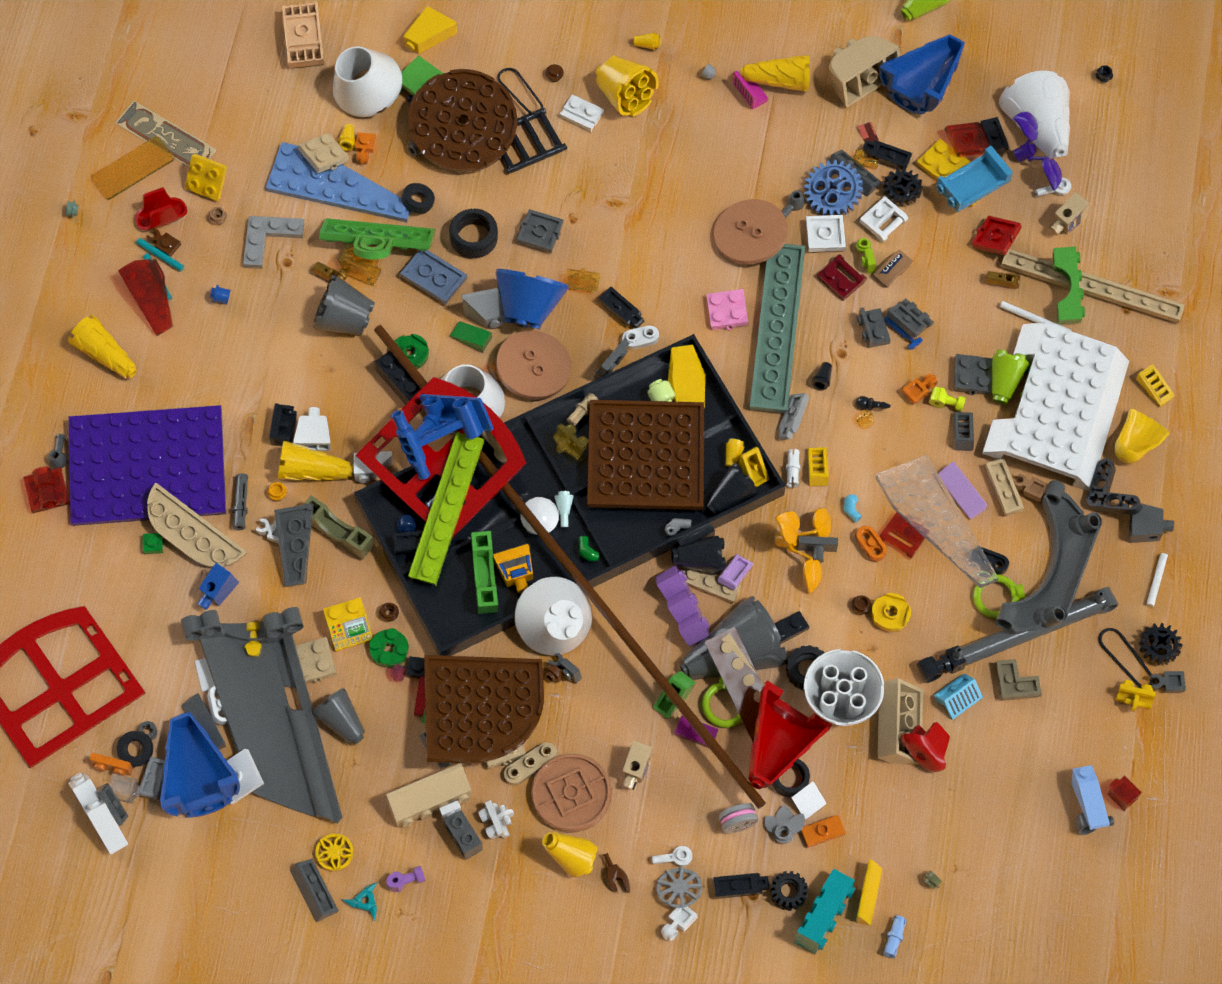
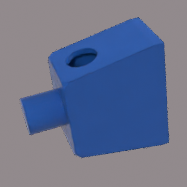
[197,563,239,610]

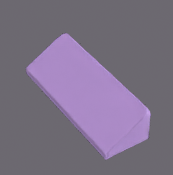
[937,462,987,520]

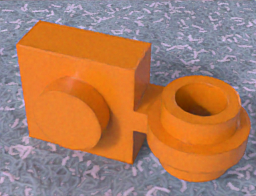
[355,132,376,165]
[902,373,938,405]

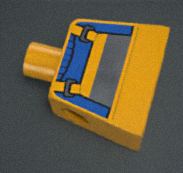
[493,544,533,593]

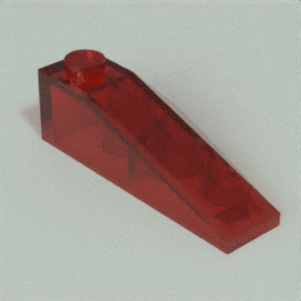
[118,259,173,336]

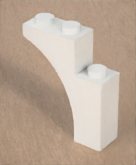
[68,773,128,855]

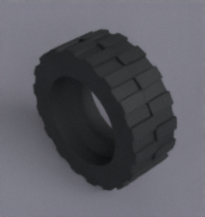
[786,645,825,691]

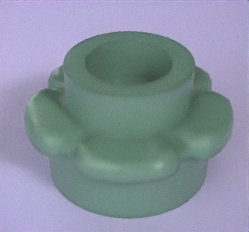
[66,200,79,218]

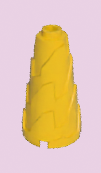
[740,55,810,91]
[68,314,137,379]
[277,441,354,481]

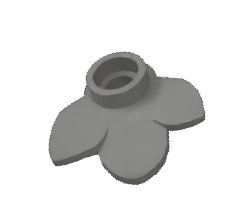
[765,805,805,844]

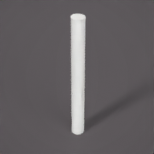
[1000,301,1071,331]

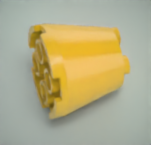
[595,55,659,117]

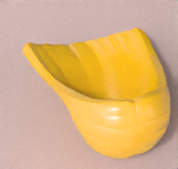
[1115,409,1170,464]

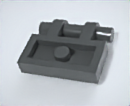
[886,299,934,339]

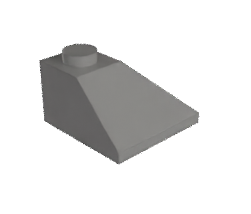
[462,288,504,328]

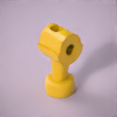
[245,622,262,657]

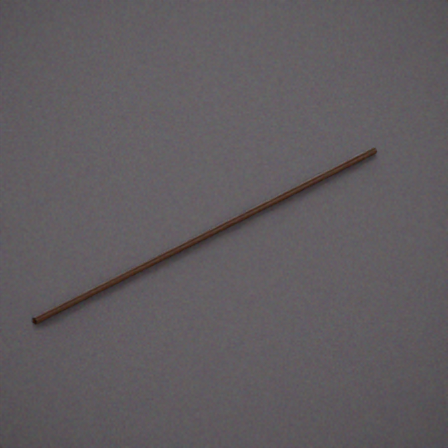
[374,325,766,809]

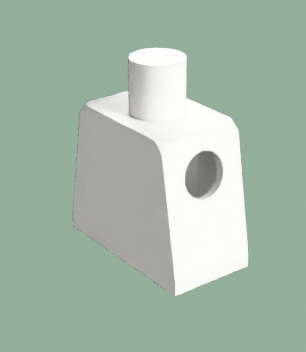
[294,407,332,451]

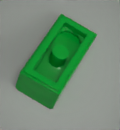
[450,321,492,353]

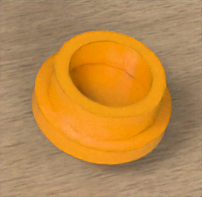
[267,482,287,501]

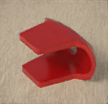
[135,187,187,230]
[900,722,950,772]

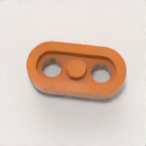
[856,526,887,561]

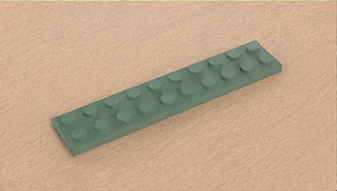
[749,244,805,413]

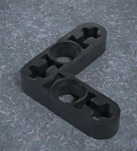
[1087,458,1142,515]

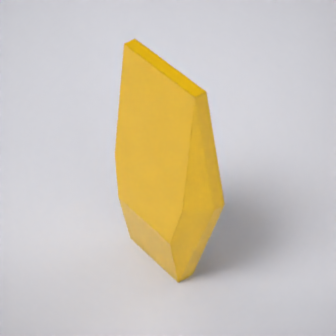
[668,345,705,408]

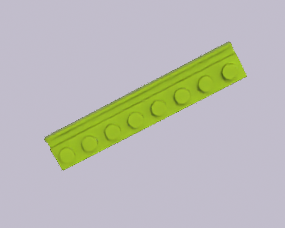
[408,432,484,585]

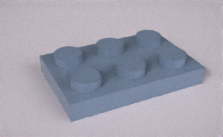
[400,250,467,305]

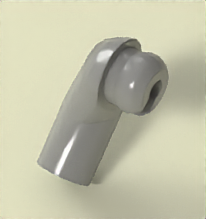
[665,518,691,536]

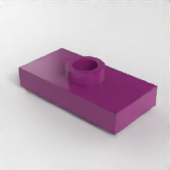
[674,715,719,748]

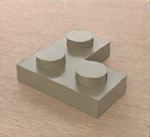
[996,659,1042,700]

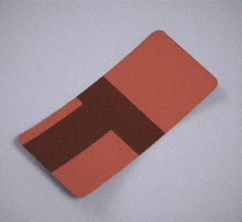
[858,122,879,142]

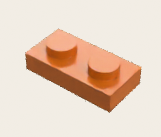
[89,753,133,777]

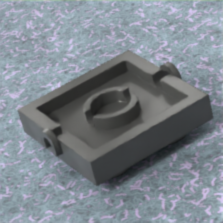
[517,209,564,254]
[593,339,630,379]
[953,354,992,395]

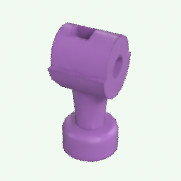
[386,866,425,892]

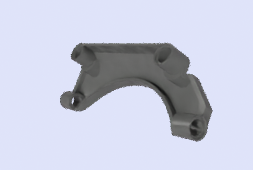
[995,480,1102,634]

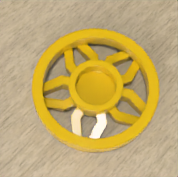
[315,834,354,871]

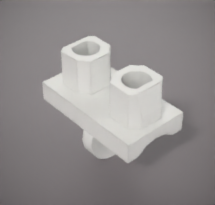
[478,800,514,839]

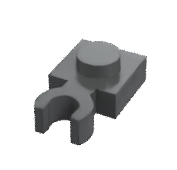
[1149,671,1186,693]

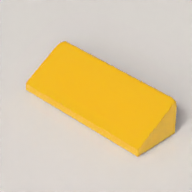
[856,859,882,926]

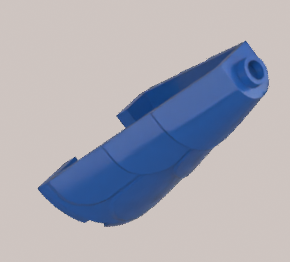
[879,34,965,114]
[160,712,240,818]

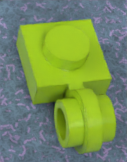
[856,238,876,274]

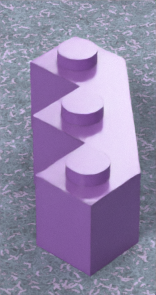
[656,565,710,647]

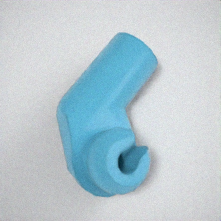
[844,494,862,523]

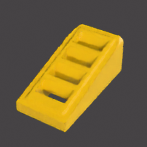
[1136,364,1175,407]
[808,447,829,486]

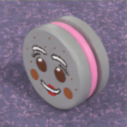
[718,803,758,834]

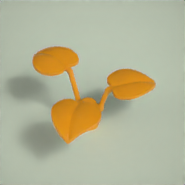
[775,508,832,594]

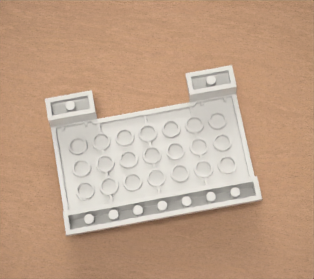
[982,322,1129,491]

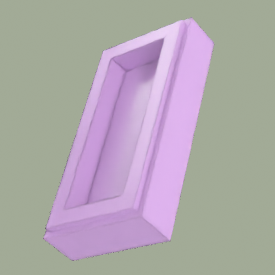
[718,554,753,590]

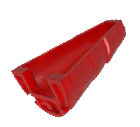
[748,680,832,789]

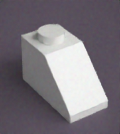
[354,451,393,483]

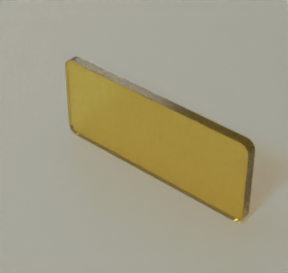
[91,136,174,200]

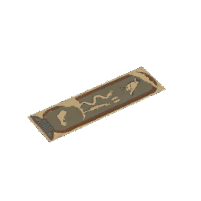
[115,101,217,167]

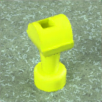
[929,387,966,412]

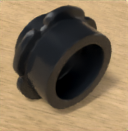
[1095,65,1113,82]

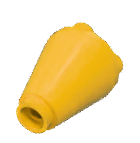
[542,832,598,878]

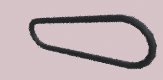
[497,68,543,115]
[1099,628,1154,687]

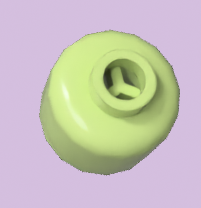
[647,379,675,402]

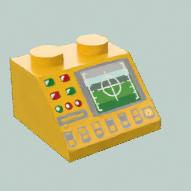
[323,597,373,652]

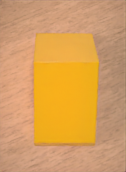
[738,447,770,487]

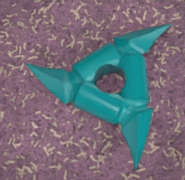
[342,882,378,921]

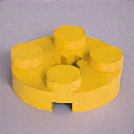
[871,593,911,632]

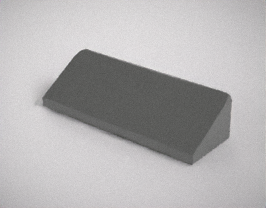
[829,150,882,197]
[182,693,226,750]
[290,859,339,922]

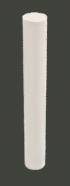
[1146,553,1168,608]

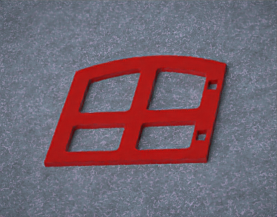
[356,377,526,540]
[0,606,146,768]

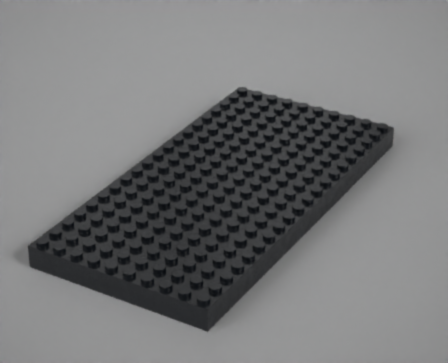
[354,334,786,656]

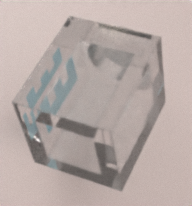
[109,774,140,804]

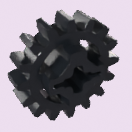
[883,168,923,206]
[1138,623,1183,666]

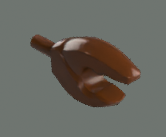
[604,853,630,893]

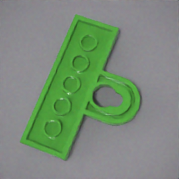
[319,218,435,259]

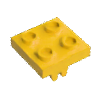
[184,154,228,201]

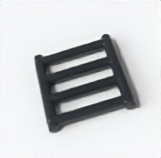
[501,108,567,174]

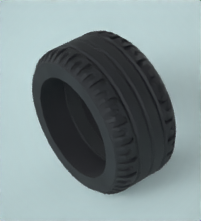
[449,208,498,258]

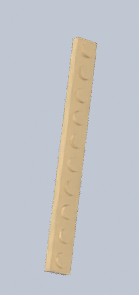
[1001,249,1185,324]

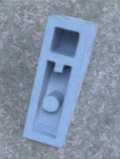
[1071,765,1110,830]

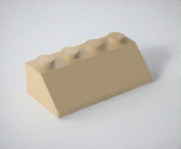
[877,678,923,765]
[386,763,472,828]

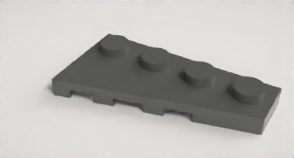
[274,503,313,587]

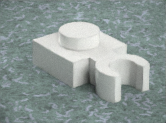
[256,519,279,544]

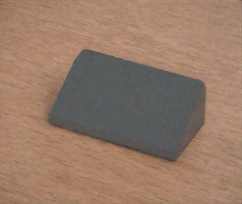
[96,783,128,826]

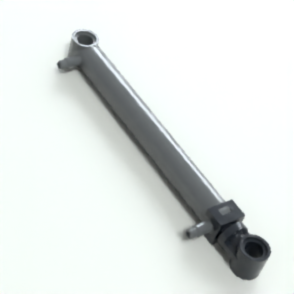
[916,587,1119,683]

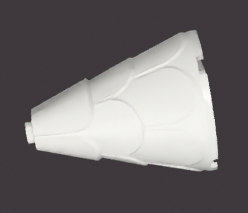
[999,71,1070,158]

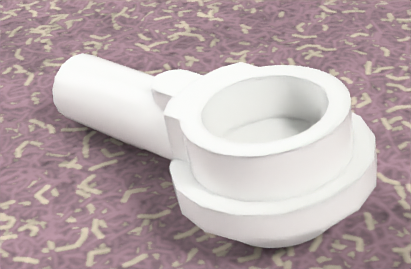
[1035,178,1071,197]
[652,846,692,866]

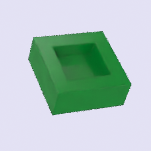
[143,533,163,555]

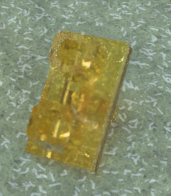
[565,268,600,293]
[553,423,589,460]

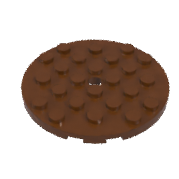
[408,69,517,172]

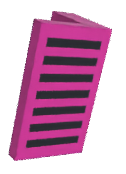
[733,71,768,109]

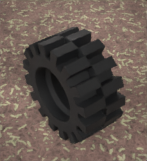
[770,871,808,911]

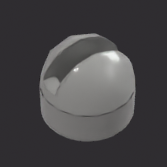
[701,63,716,79]

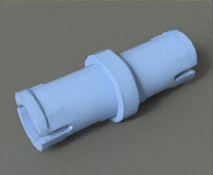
[883,915,907,958]

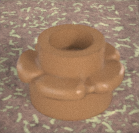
[209,207,227,224]

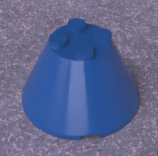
[495,269,569,330]

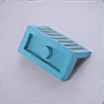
[934,674,983,719]

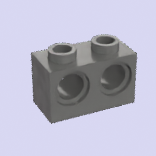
[444,810,483,860]

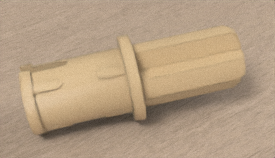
[567,393,598,426]

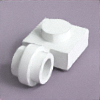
[661,904,698,941]

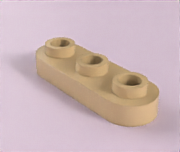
[504,742,557,786]

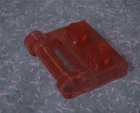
[879,512,929,559]

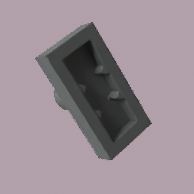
[798,536,838,563]

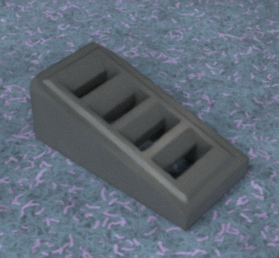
[954,412,974,451]

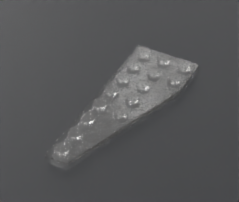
[875,455,998,588]

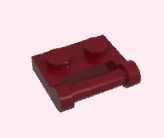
[817,254,867,301]

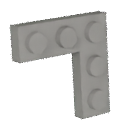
[243,216,305,269]

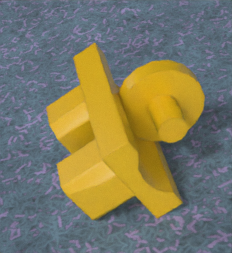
[1116,679,1156,712]

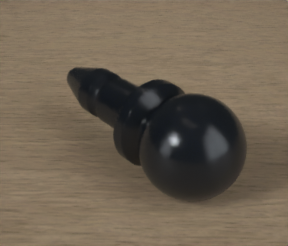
[855,396,891,411]

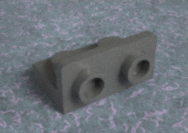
[857,307,891,348]

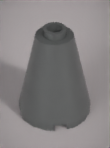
[312,688,365,745]

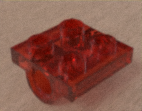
[23,466,70,514]

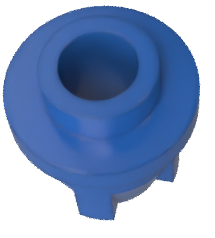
[210,284,231,304]

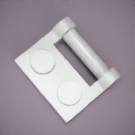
[859,196,908,243]

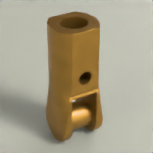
[312,261,347,281]
[986,271,1020,289]

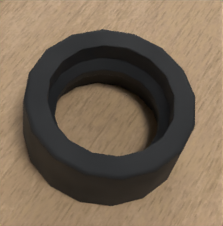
[772,759,810,798]

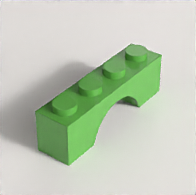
[1052,246,1085,325]
[471,531,498,614]

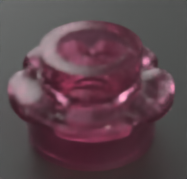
[390,663,406,682]

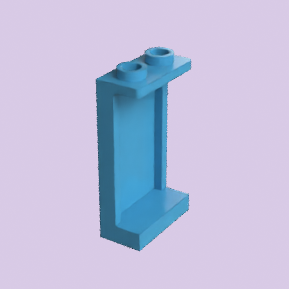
[936,146,1013,212]

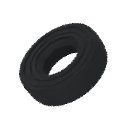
[401,183,435,214]
[117,731,153,767]

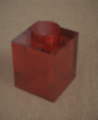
[1107,775,1142,811]

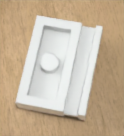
[560,94,604,132]

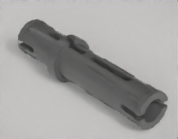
[232,473,248,530]

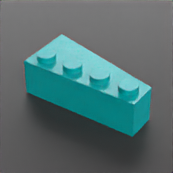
[794,868,856,955]

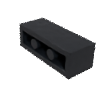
[375,351,421,405]

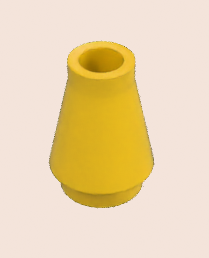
[634,32,661,50]
[338,124,356,151]
[725,439,745,467]

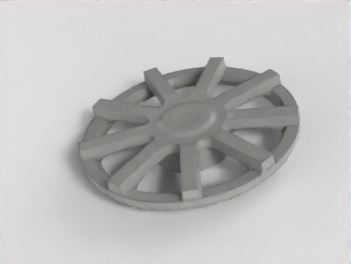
[657,867,702,908]

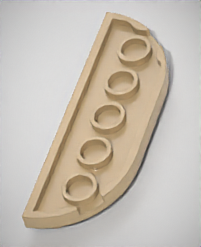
[147,483,247,568]

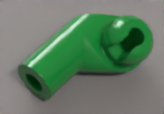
[579,536,599,562]

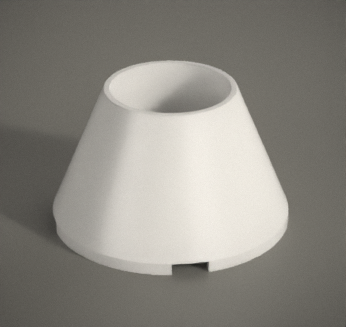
[333,46,402,117]
[440,365,505,434]

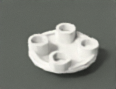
[521,497,559,534]

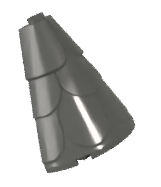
[680,596,787,680]

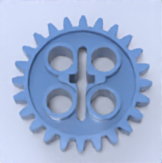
[804,160,863,216]

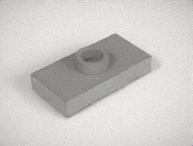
[138,757,165,801]

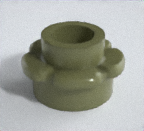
[924,870,942,889]

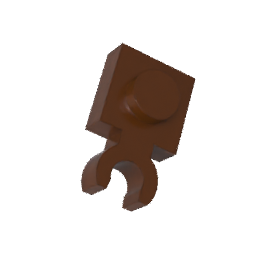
[146,228,181,257]

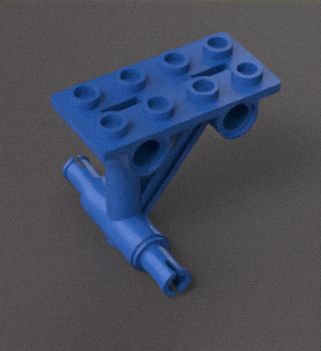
[391,394,494,480]

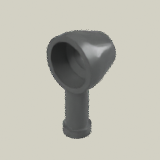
[782,190,805,219]
[47,434,67,470]
[1076,813,1114,835]

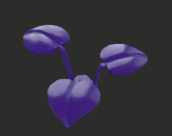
[1013,112,1062,191]

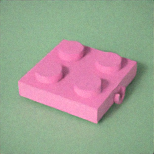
[707,289,748,330]

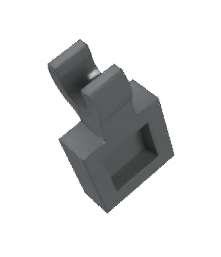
[548,653,582,684]

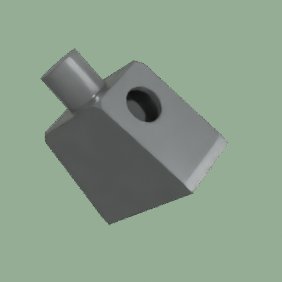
[1129,502,1174,543]

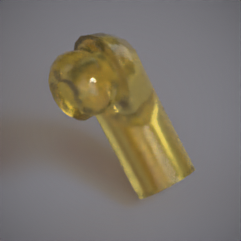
[853,149,878,169]

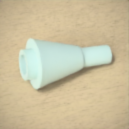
[554,491,574,527]

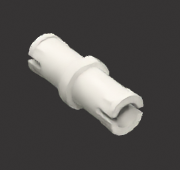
[786,449,800,488]

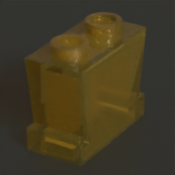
[338,244,381,286]

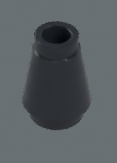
[812,362,832,390]

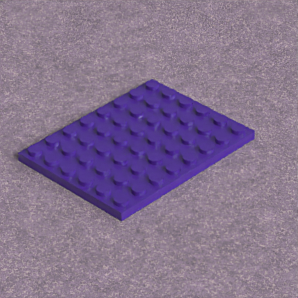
[68,405,226,526]

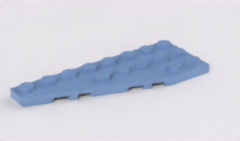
[266,142,411,223]

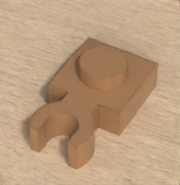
[1014,474,1048,502]

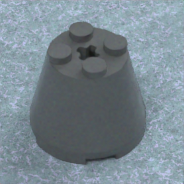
[313,275,375,335]

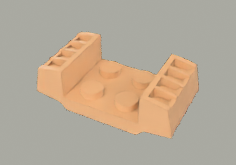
[282,2,325,68]

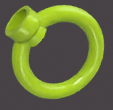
[973,575,1025,619]
[702,677,742,728]

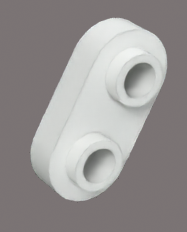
[622,326,659,350]
[207,686,227,725]

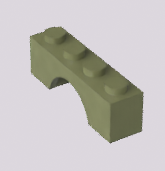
[303,495,374,560]

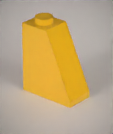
[403,6,458,54]

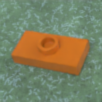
[801,815,846,848]

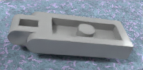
[779,393,809,440]

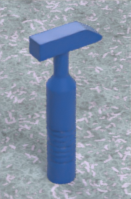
[884,316,923,350]

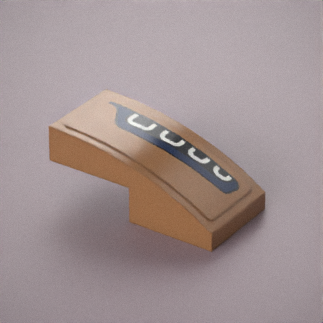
[873,249,914,287]

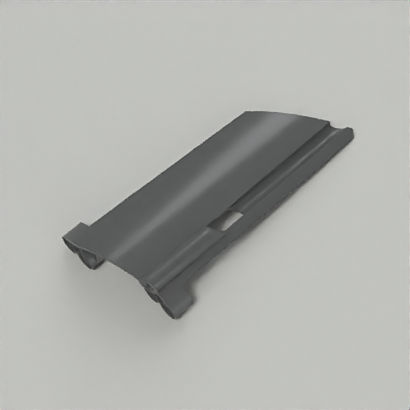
[181,607,342,824]

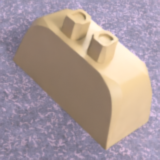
[829,36,900,107]

